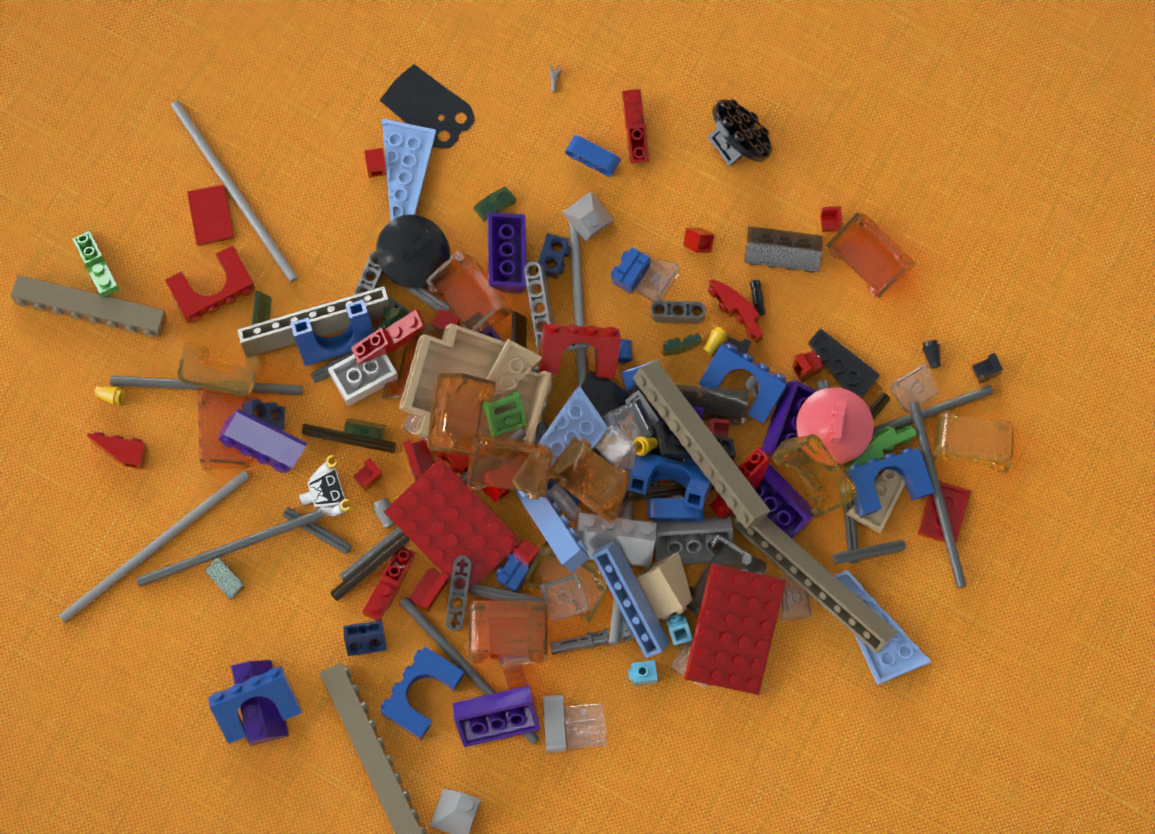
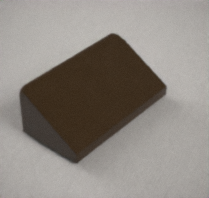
[511,311,527,348]

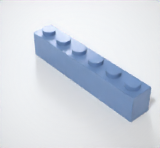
[513,482,590,573]
[592,540,670,658]

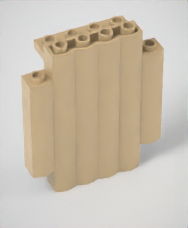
[399,323,552,463]

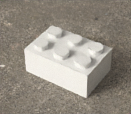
[328,354,398,407]

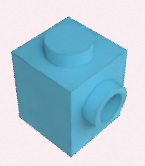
[666,614,693,646]
[628,660,658,686]

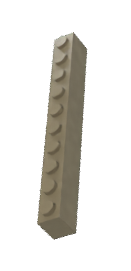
[633,360,770,529]
[732,516,898,654]
[320,663,427,834]

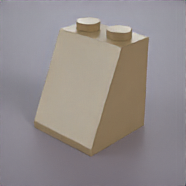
[636,552,692,620]

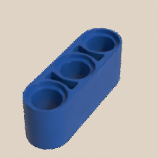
[565,135,621,177]
[647,498,704,522]

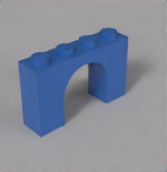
[290,299,375,366]
[698,343,789,424]
[844,447,935,517]
[627,453,712,510]
[380,646,465,740]
[208,666,302,744]

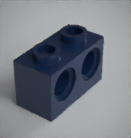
[536,233,571,280]
[242,399,285,430]
[343,620,387,656]

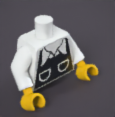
[299,455,354,517]

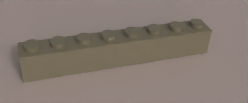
[11,275,166,338]
[237,286,393,358]

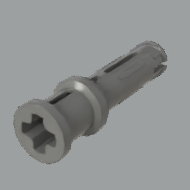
[550,628,610,655]

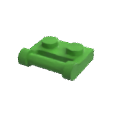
[482,391,527,437]

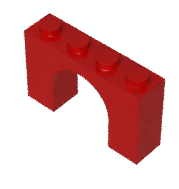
[165,245,255,323]
[538,323,621,378]

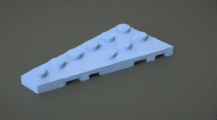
[382,119,436,220]
[512,386,612,497]
[834,570,932,685]

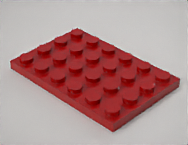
[384,458,521,594]
[684,563,786,695]

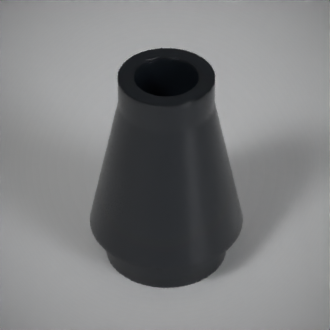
[922,340,941,369]

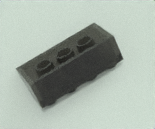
[744,226,823,273]
[676,385,749,425]

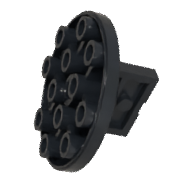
[707,99,772,166]
[376,215,450,289]

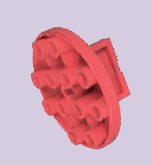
[796,388,874,464]

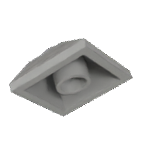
[562,192,614,242]
[430,789,481,834]

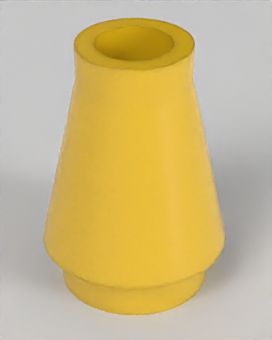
[703,327,729,356]
[94,386,125,406]
[631,437,658,456]

